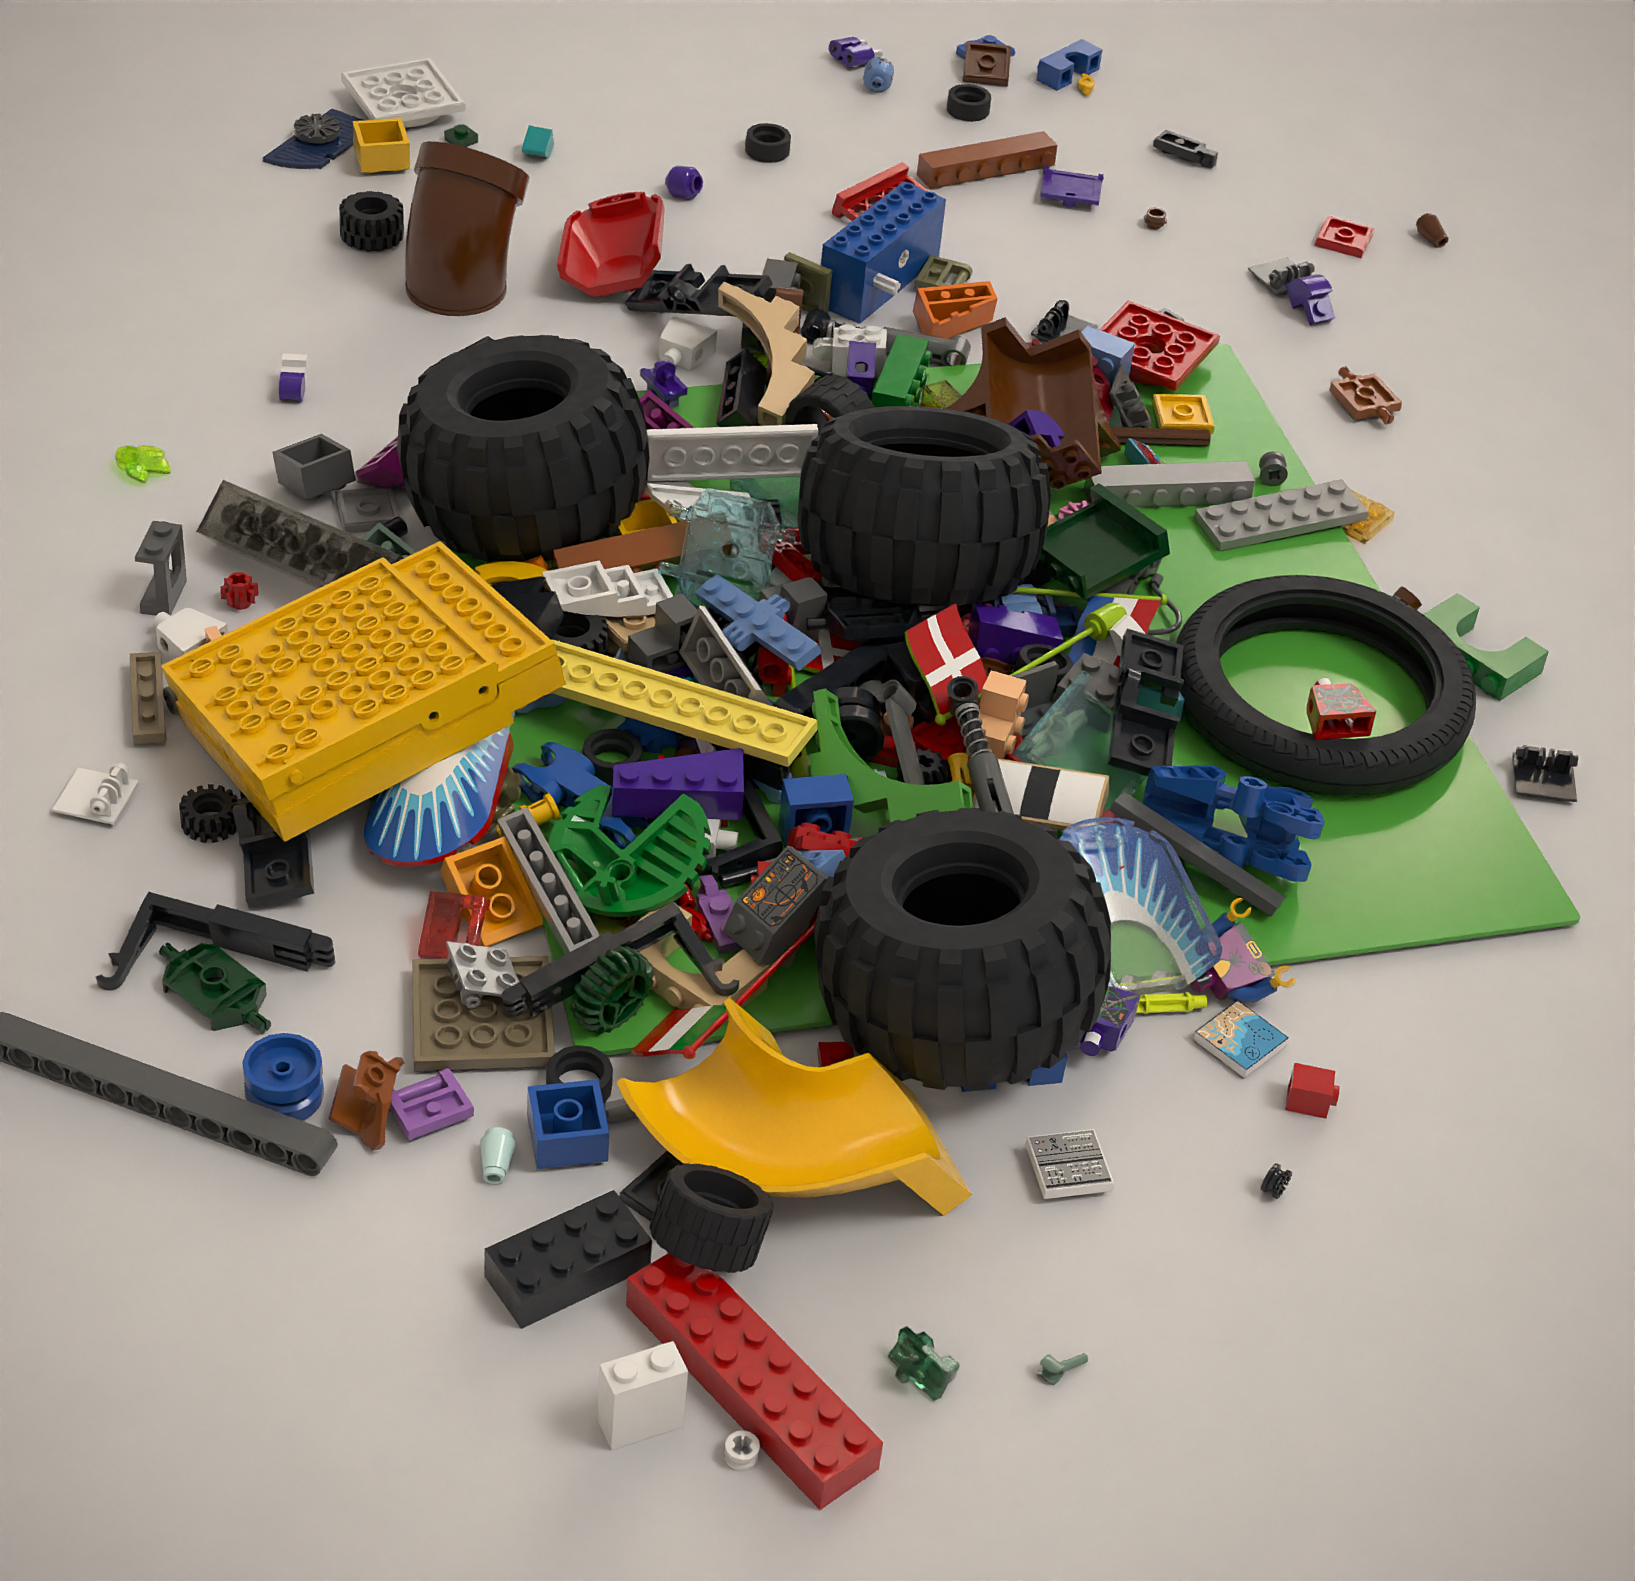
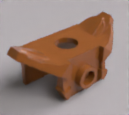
[328,1051,405,1151]

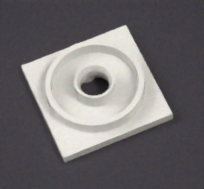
[341,58,465,127]

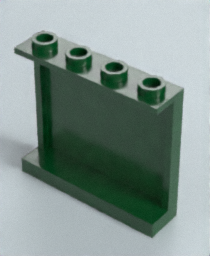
[1037,483,1170,600]

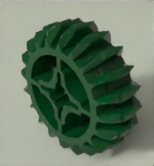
[570,946,654,1035]

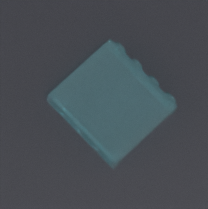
[1013,670,1147,811]

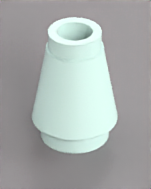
[480,1127,516,1184]

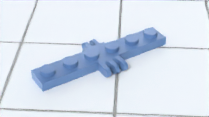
[695,574,822,671]

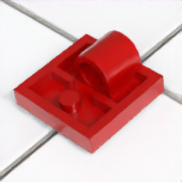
[757,612,792,697]

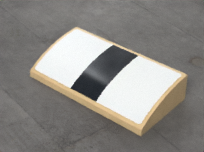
[972,759,1109,831]

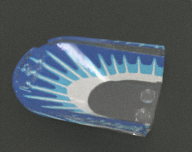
[1059,817,1223,995]

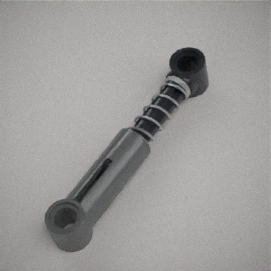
[801,309,971,366]
[947,676,1014,814]

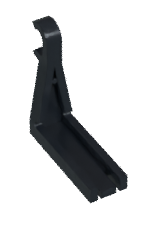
[686,780,783,890]

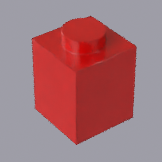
[1285,1063,1340,1119]

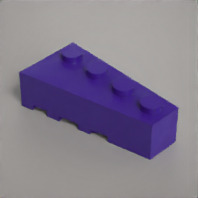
[612,748,744,820]

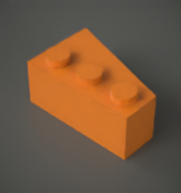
[913,281,998,339]

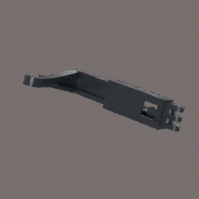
[96,891,336,990]
[502,902,740,1018]

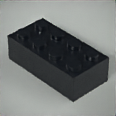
[484,1190,652,1329]

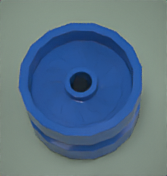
[242,1033,324,1121]

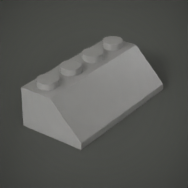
[679,606,773,706]

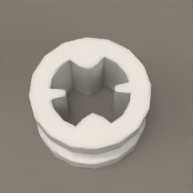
[724,1430,760,1471]

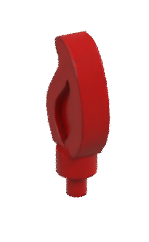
[681,906,714,943]

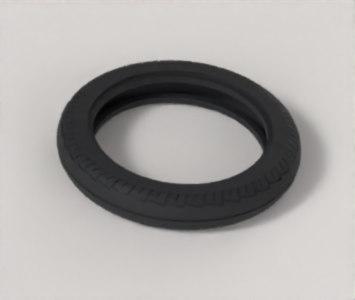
[1176,575,1476,795]

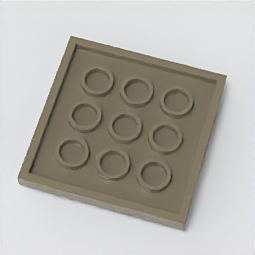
[412,956,555,1071]

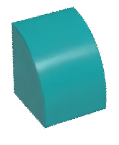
[522,125,554,158]

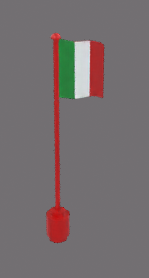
[631,905,819,1059]

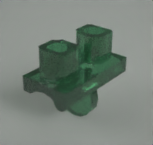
[888,1326,960,1401]

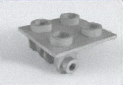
[446,941,519,1008]

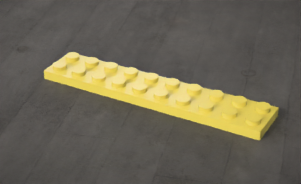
[551,639,818,767]

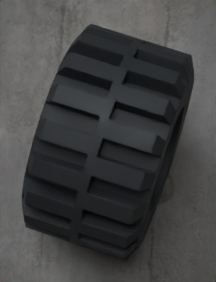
[339,191,404,251]
[552,611,609,656]

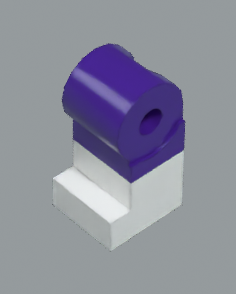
[279,353,308,401]

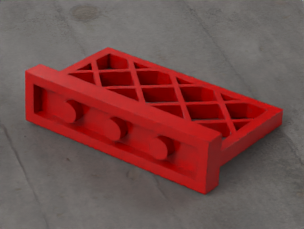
[832,162,929,221]

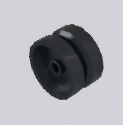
[814,687,885,763]

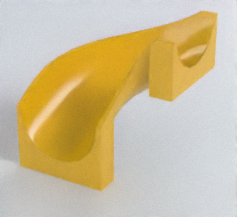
[616,997,972,1216]

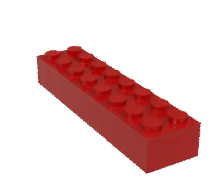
[626,1253,883,1510]

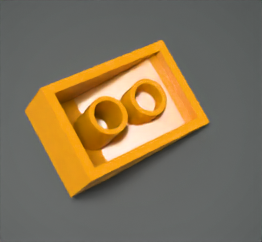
[439,836,543,947]

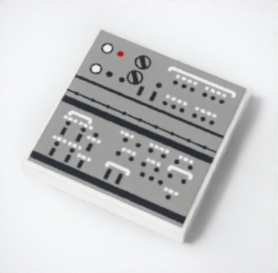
[1025,1129,1114,1199]

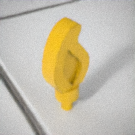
[1077,74,1095,96]

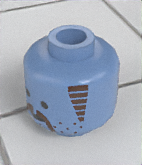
[863,57,894,92]

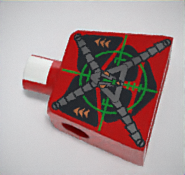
[1306,678,1376,740]

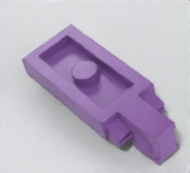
[697,875,743,954]

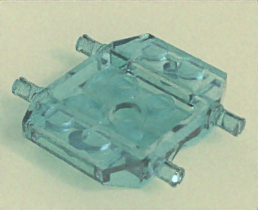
[658,488,796,609]

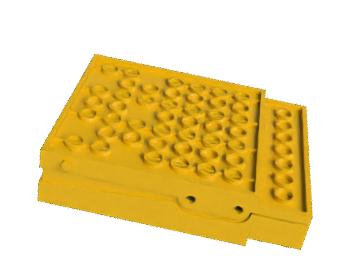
[161,541,566,842]

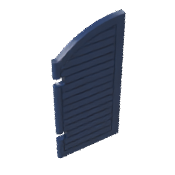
[263,108,365,169]

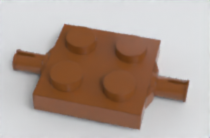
[1329,366,1402,425]

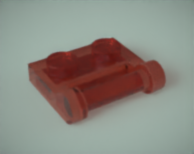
[417,891,491,959]

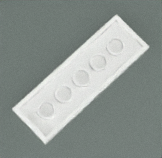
[646,424,818,482]

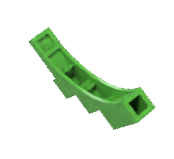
[808,689,973,824]

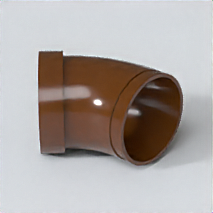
[405,141,530,316]

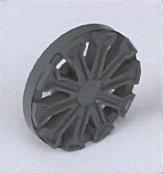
[294,114,340,143]

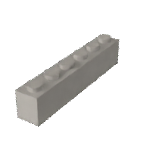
[1083,461,1255,507]
[497,807,600,955]

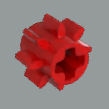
[220,572,259,610]

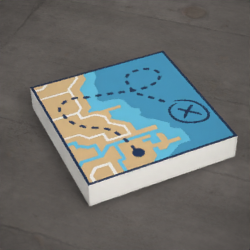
[1193,1000,1289,1078]

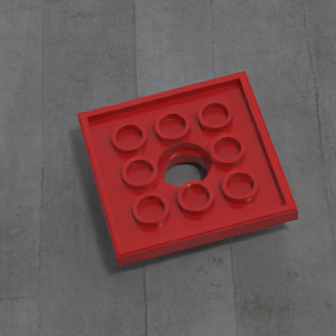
[1099,300,1220,391]

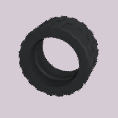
[785,375,874,436]
[649,1163,774,1273]

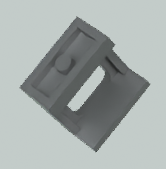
[135,521,187,616]

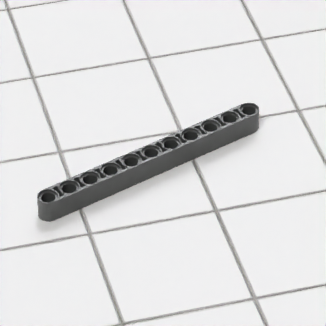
[0,1012,338,1176]

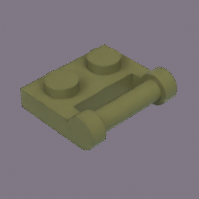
[915,255,973,289]

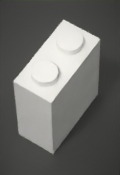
[597,1341,688,1450]

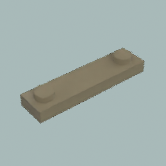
[130,652,166,745]

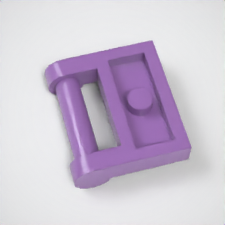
[388,1068,474,1141]

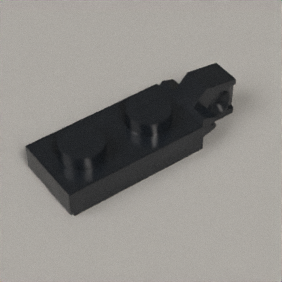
[1153,130,1218,168]

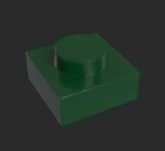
[444,124,478,147]

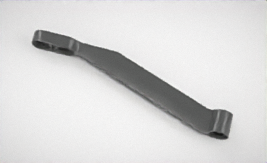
[876,680,925,785]

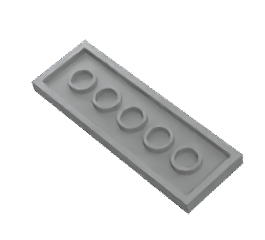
[1194,479,1369,551]

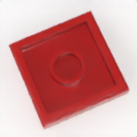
[1315,216,1374,258]

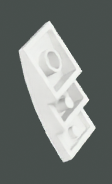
[542,560,673,617]

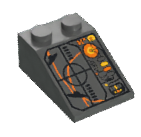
[723,846,828,967]

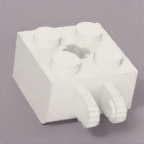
[812,325,887,378]

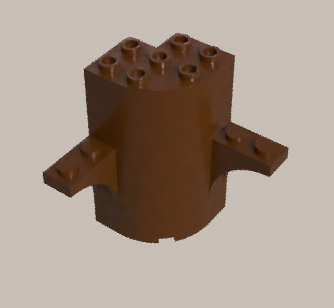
[945,317,1121,489]

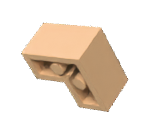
[966,670,1029,759]

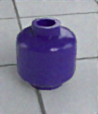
[665,166,703,199]

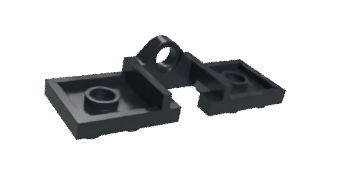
[625,263,773,317]
[1107,628,1184,777]
[233,791,315,909]

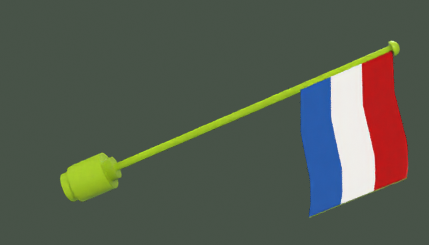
[1013,587,1168,667]

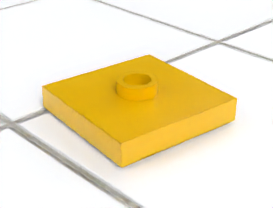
[1152,394,1215,434]

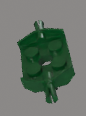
[159,943,271,1033]

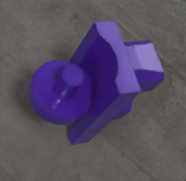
[640,360,688,408]

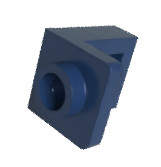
[1040,595,1080,635]

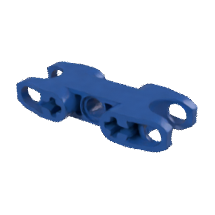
[512,742,658,850]

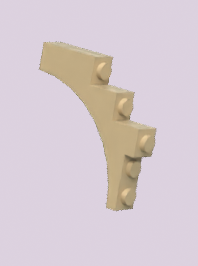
[718,282,815,426]

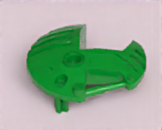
[548,785,711,917]

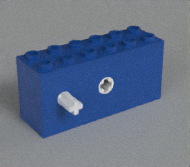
[821,182,946,324]

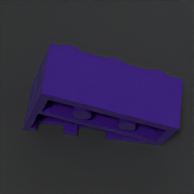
[968,602,1064,665]

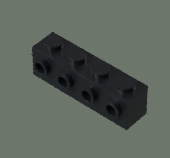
[716,348,767,427]

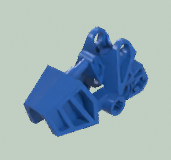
[1142,765,1325,882]

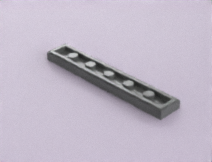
[1109,792,1286,916]

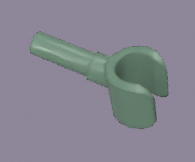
[1037,1353,1088,1384]

